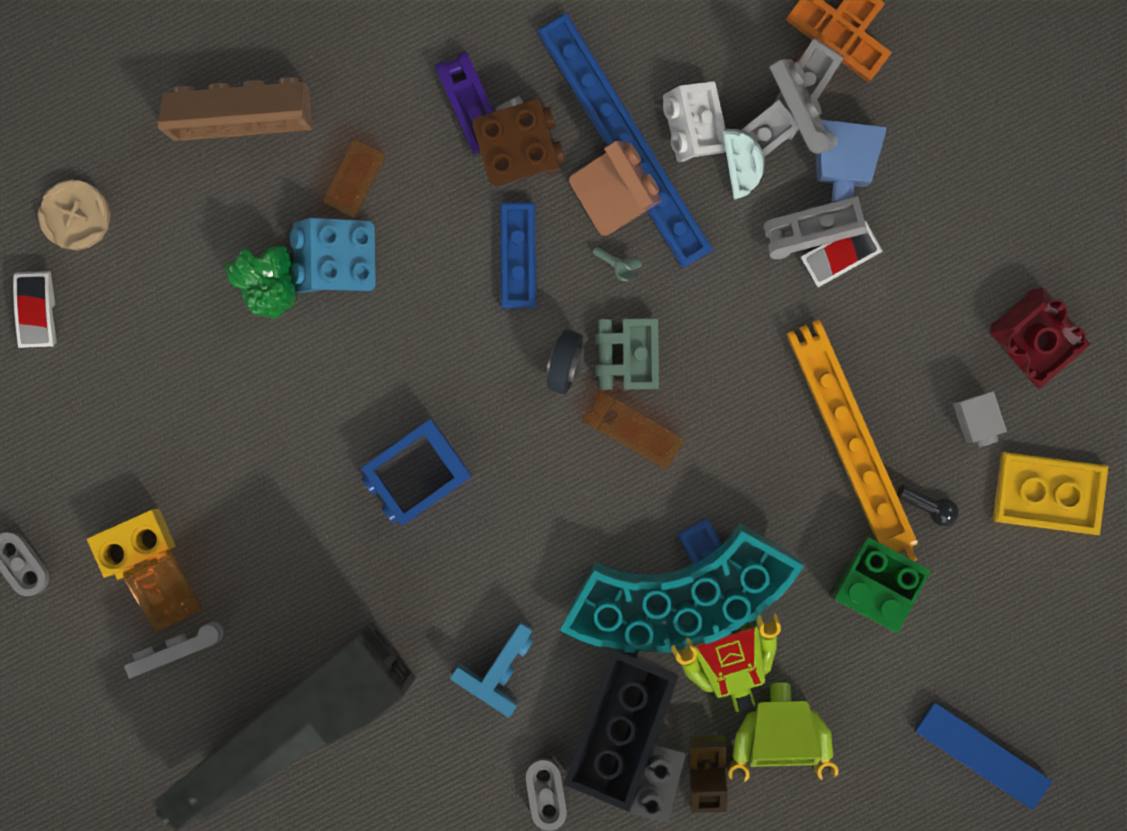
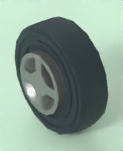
[546,330,584,394]

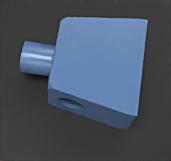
[816,120,887,203]

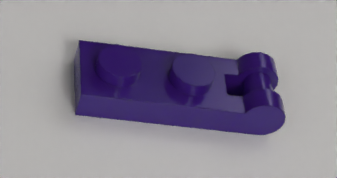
[434,51,493,154]

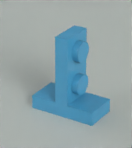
[450,620,535,718]

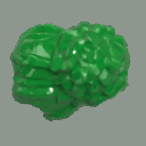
[225,245,296,319]

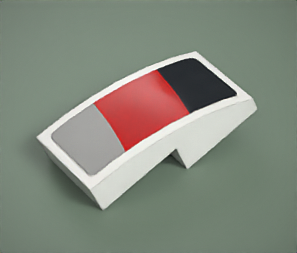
[801,221,883,287]
[13,271,57,348]

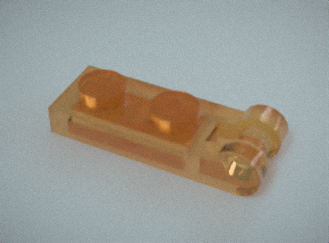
[581,390,684,470]

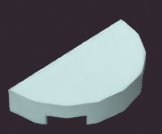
[723,129,765,199]

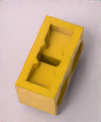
[87,509,176,580]

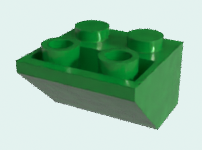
[829,537,931,634]

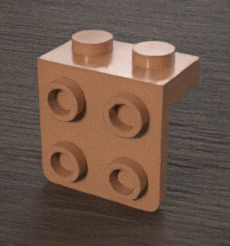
[569,141,662,236]

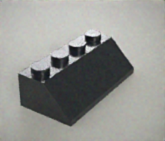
[563,649,680,812]

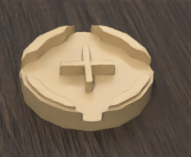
[38,179,111,250]

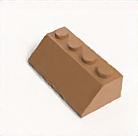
[158,77,312,141]

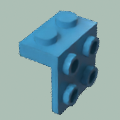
[290,218,376,293]

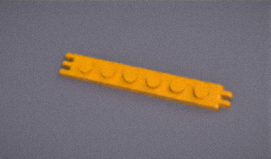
[786,319,918,561]

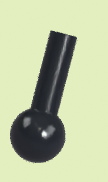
[897,485,959,526]

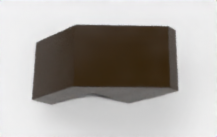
[689,735,728,813]

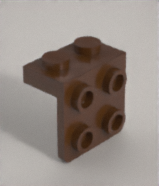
[473,98,566,186]

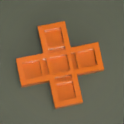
[786,0,892,83]

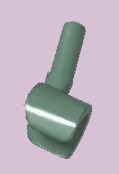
[593,246,642,281]

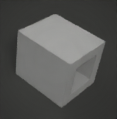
[953,391,1007,447]

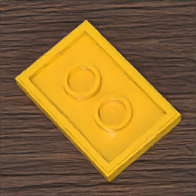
[993,452,1109,535]

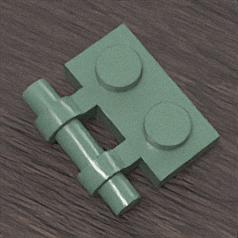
[595,319,659,390]

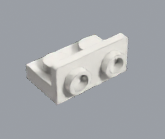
[663,81,726,162]

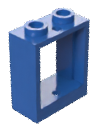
[361,419,473,526]

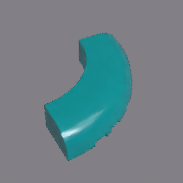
[560,523,804,653]

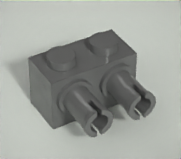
[627,741,686,823]

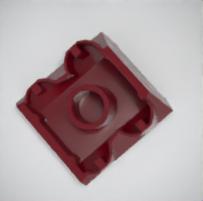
[990,287,1090,388]

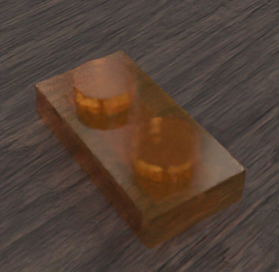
[322,139,386,219]

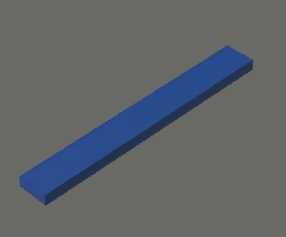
[537,12,713,269]

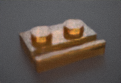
[123,551,202,632]

